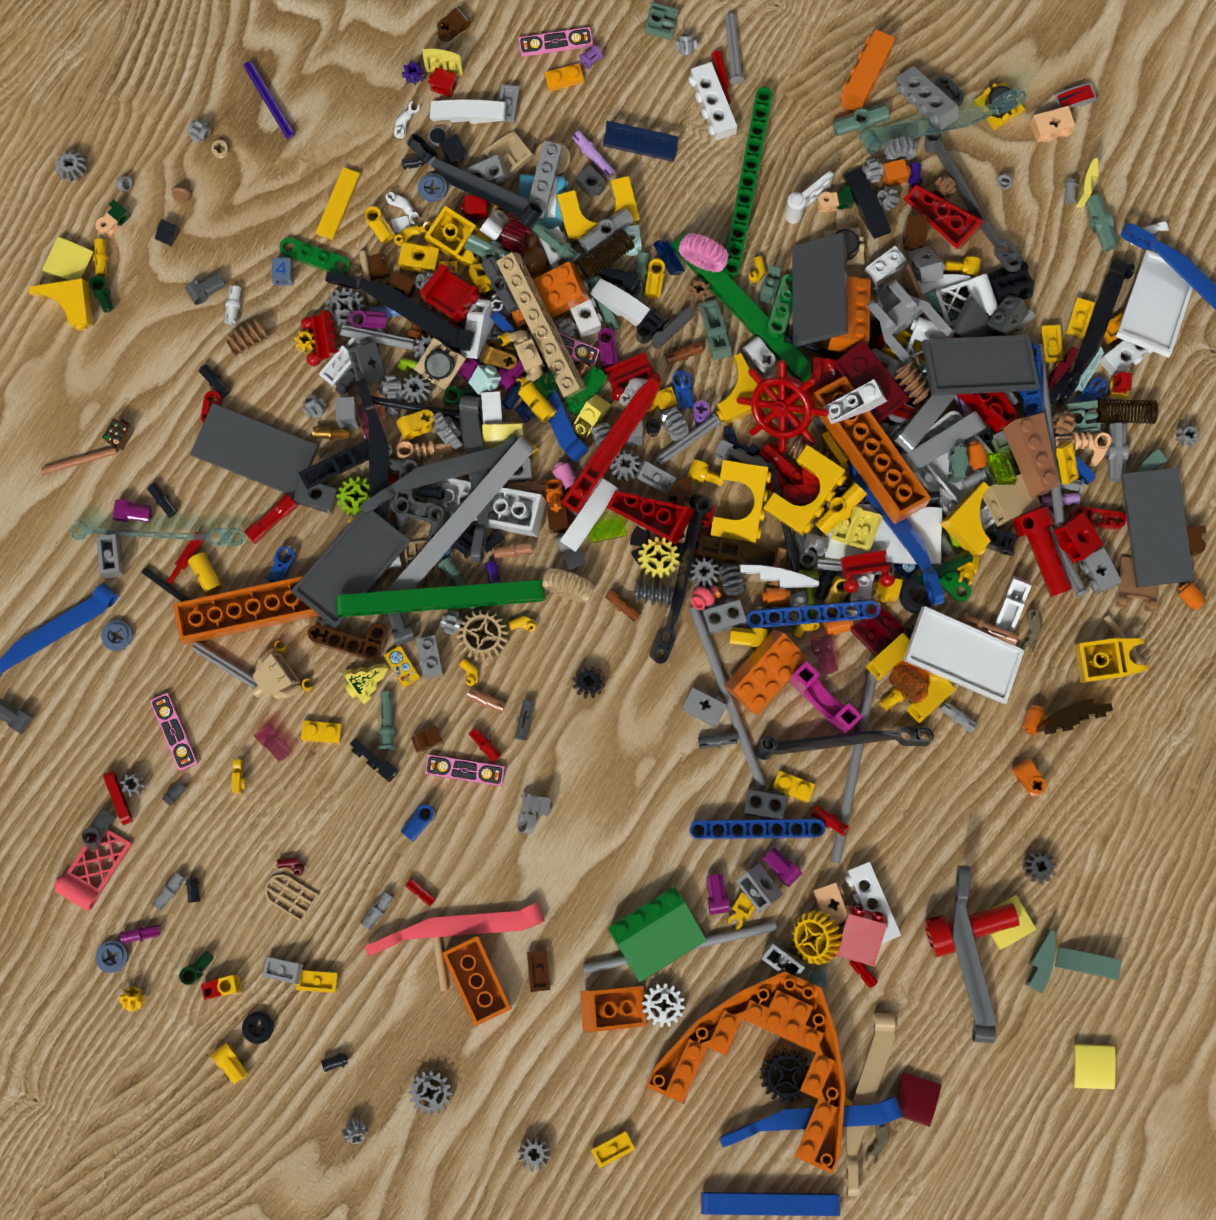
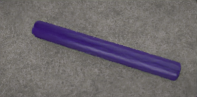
[244,61,295,139]

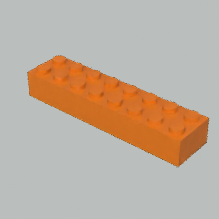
[812,376,931,525]
[173,576,319,645]

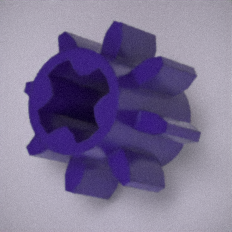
[402,61,425,85]

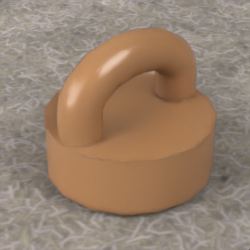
[171,183,191,203]

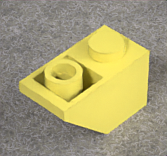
[572,394,611,441]

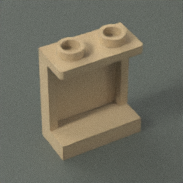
[983,474,1042,527]

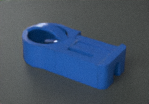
[672,371,695,411]
[1074,377,1109,413]
[265,546,296,582]

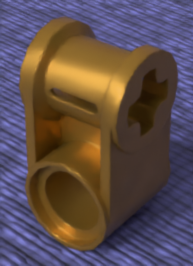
[480,340,517,369]

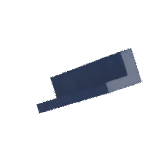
[603,121,679,162]

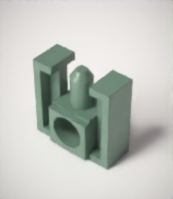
[644,2,679,40]
[759,265,781,305]
[1066,399,1100,433]
[947,447,968,483]

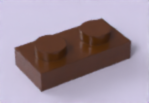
[527,950,551,992]

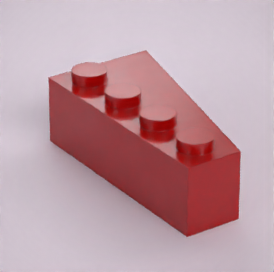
[904,185,986,249]
[957,392,1020,433]
[606,491,695,545]

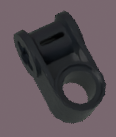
[636,307,669,344]
[451,521,478,559]
[985,528,1019,556]

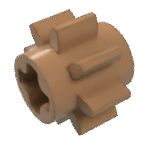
[933,176,957,199]
[688,279,710,303]
[1051,411,1076,436]

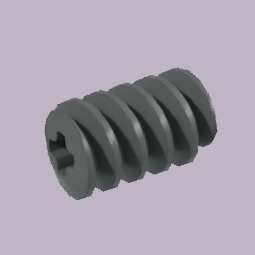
[633,578,674,608]

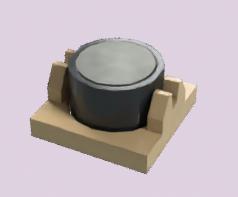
[823,228,865,267]
[414,337,466,389]

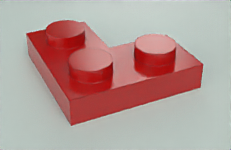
[784,467,820,505]

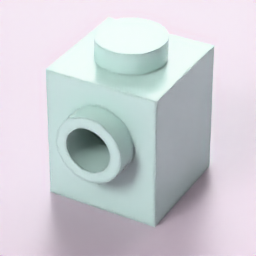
[622,225,642,256]
[469,365,502,395]

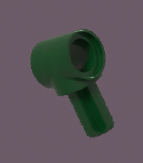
[89,276,114,313]
[534,372,559,398]
[442,386,479,407]
[179,951,214,985]

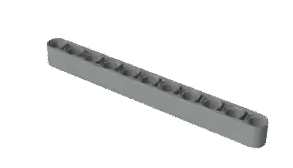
[386,436,536,591]

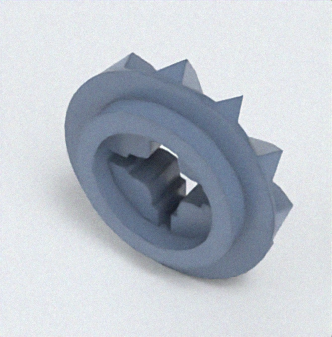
[418,174,447,203]
[101,620,133,651]
[95,941,128,973]

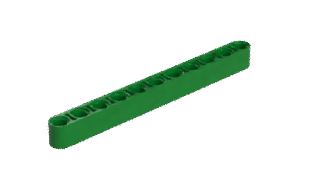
[723,87,772,280]
[671,232,811,383]
[335,580,546,617]

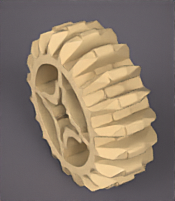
[542,568,594,603]
[456,609,509,661]

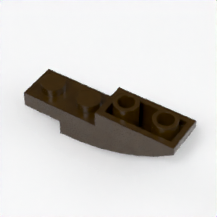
[697,535,775,567]
[1036,698,1113,735]

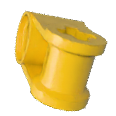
[396,409,434,440]

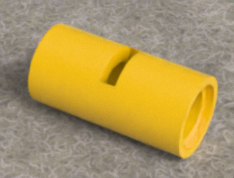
[518,382,557,423]
[188,552,222,595]

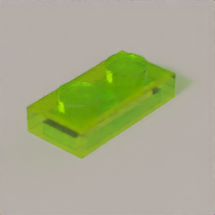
[987,453,1017,485]
[588,517,627,544]

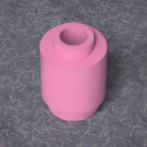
[553,462,577,491]

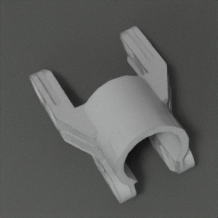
[866,280,953,368]

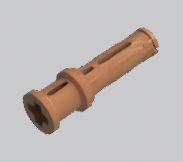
[962,612,1019,645]

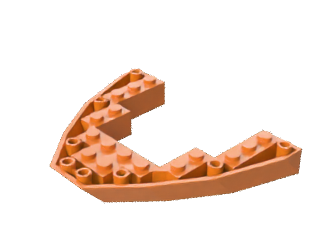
[646,971,846,1174]

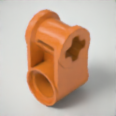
[1012,758,1046,796]

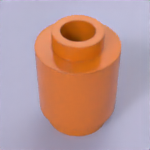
[966,441,988,470]
[1178,583,1207,611]
[762,588,790,607]
[824,615,853,636]
[1022,705,1046,735]

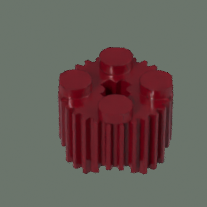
[500,213,534,254]

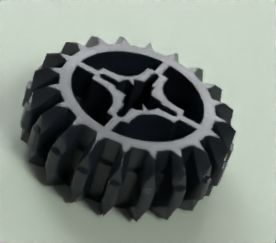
[759,1048,810,1104]

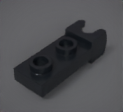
[591,266,644,295]
[350,738,399,783]

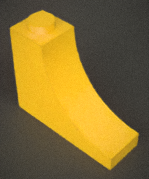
[29,279,94,331]
[715,353,765,426]
[940,482,991,556]

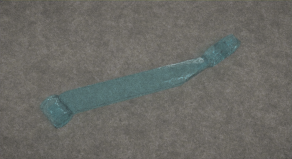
[859,87,1027,154]
[70,520,245,546]

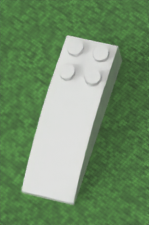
[427,478,547,537]

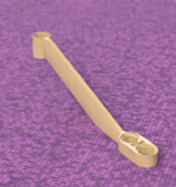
[846,1013,895,1196]

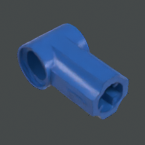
[401,805,436,842]

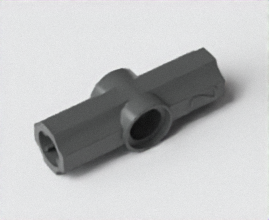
[481,256,519,313]

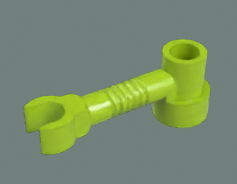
[799,569,817,618]

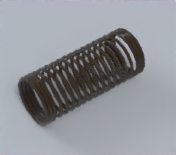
[576,228,635,280]
[1096,399,1158,424]

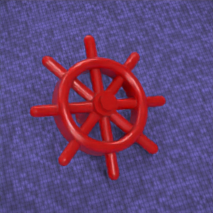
[736,360,829,452]

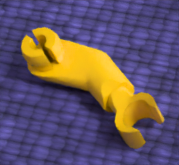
[394,222,431,246]

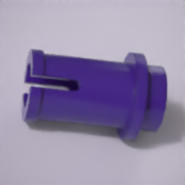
[908,162,923,188]
[484,561,501,584]

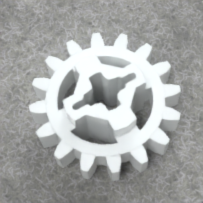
[642,984,685,1027]

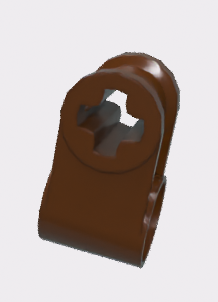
[437,7,472,42]

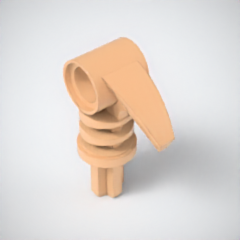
[1055,431,1111,468]
[396,436,452,461]

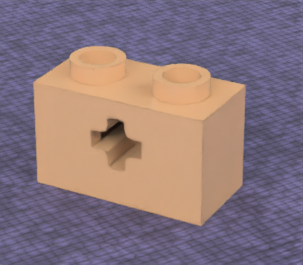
[1030,106,1075,143]
[812,883,849,925]

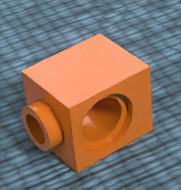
[882,159,911,187]

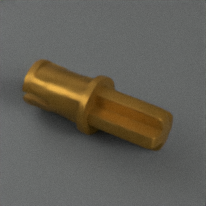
[312,426,351,441]

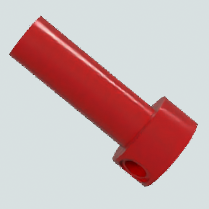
[1012,506,1072,597]
[924,903,1020,958]

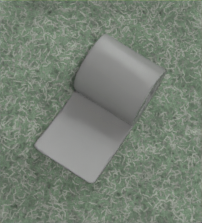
[555,532,586,570]

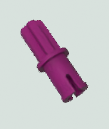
[120,925,161,944]

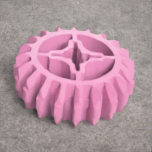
[679,233,729,272]

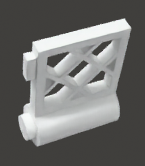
[784,171,834,224]
[934,274,998,328]
[898,316,954,374]

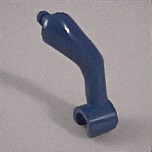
[723,426,760,457]

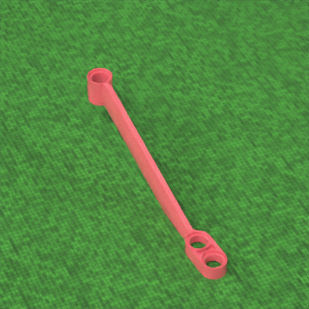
[364,903,545,956]

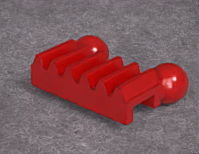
[301,310,339,367]
[604,352,661,401]
[840,550,895,593]

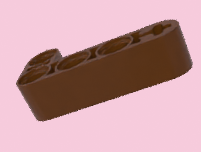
[308,623,388,662]

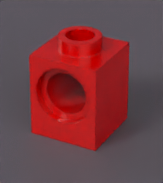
[428,67,457,97]
[461,196,488,220]

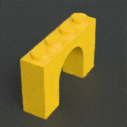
[556,176,640,242]
[763,445,847,536]
[710,460,771,543]
[866,633,956,723]

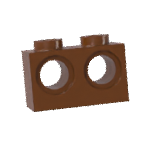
[903,215,927,251]

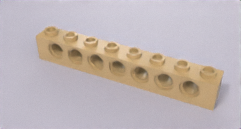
[496,252,586,397]

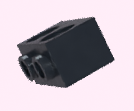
[991,269,1034,306]

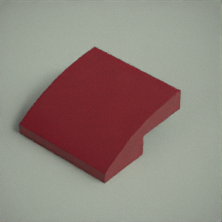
[1048,346,1078,390]
[850,602,906,657]
[896,1072,942,1127]

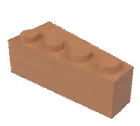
[1003,413,1059,498]

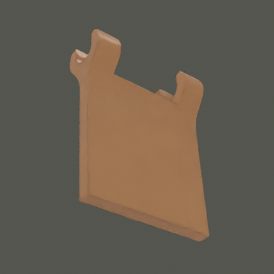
[901,265,932,319]
[1116,556,1158,612]

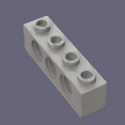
[896,66,959,130]
[529,141,563,222]

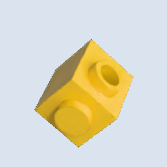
[468,263,491,293]
[872,576,903,602]

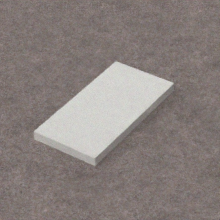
[1116,250,1193,358]
[824,503,942,565]
[903,606,1025,704]

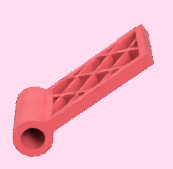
[54,830,132,911]

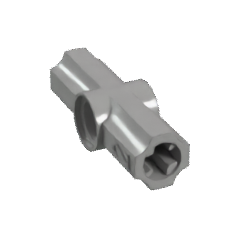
[579,208,634,253]
[1106,423,1129,482]

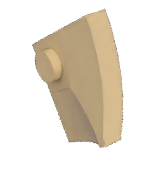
[483,131,534,177]

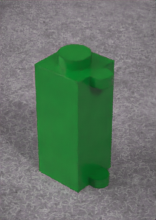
[566,366,608,415]

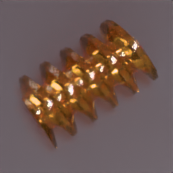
[889,664,929,704]

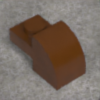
[669,477,692,506]

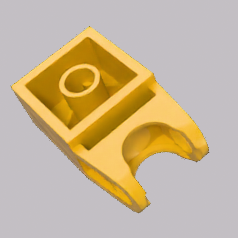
[425,206,493,267]
[1074,638,1149,684]

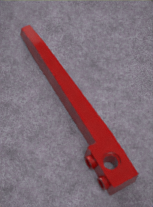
[561,378,661,514]

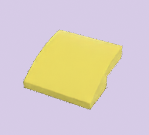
[422,49,463,76]
[1076,158,1099,208]
[42,237,93,281]
[482,422,524,450]
[831,506,883,552]
[990,895,1037,950]
[1073,1044,1116,1089]

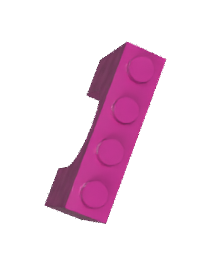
[789,661,863,734]

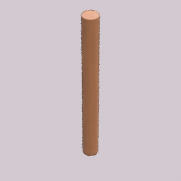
[41,447,117,475]

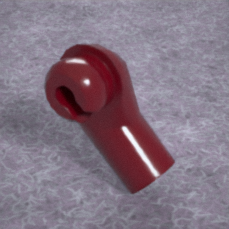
[277,857,305,876]

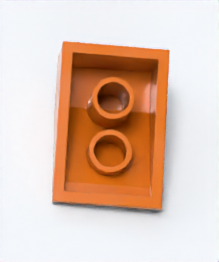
[580,986,647,1032]

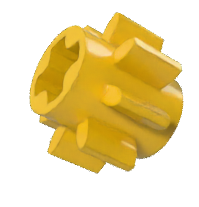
[294,329,315,354]
[120,986,145,1012]

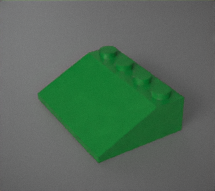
[607,886,707,983]

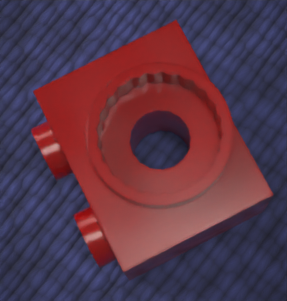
[1053,512,1103,563]

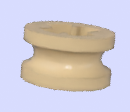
[211,140,229,158]

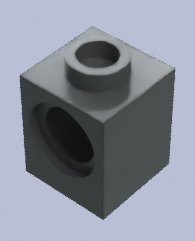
[576,165,605,199]

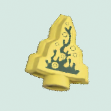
[343,663,389,705]

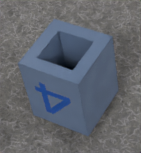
[272,256,293,286]

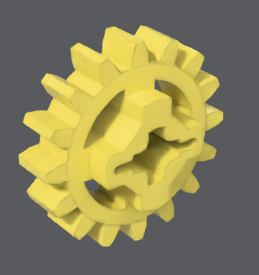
[638,537,679,579]

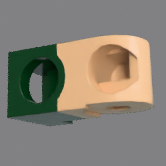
[817,185,853,212]
[95,199,131,237]

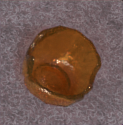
[522,246,548,276]

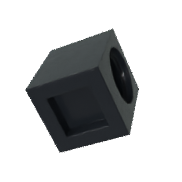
[439,134,467,165]

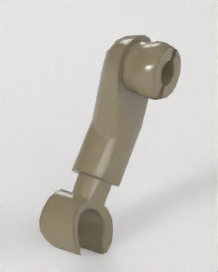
[1023,609,1042,652]
[866,1123,889,1164]

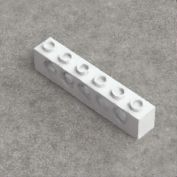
[538,226,603,339]

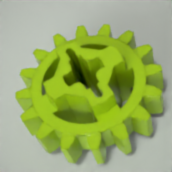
[336,477,369,517]

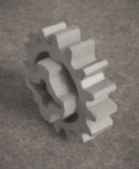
[325,288,366,328]
[433,411,463,450]
[409,1071,453,1116]

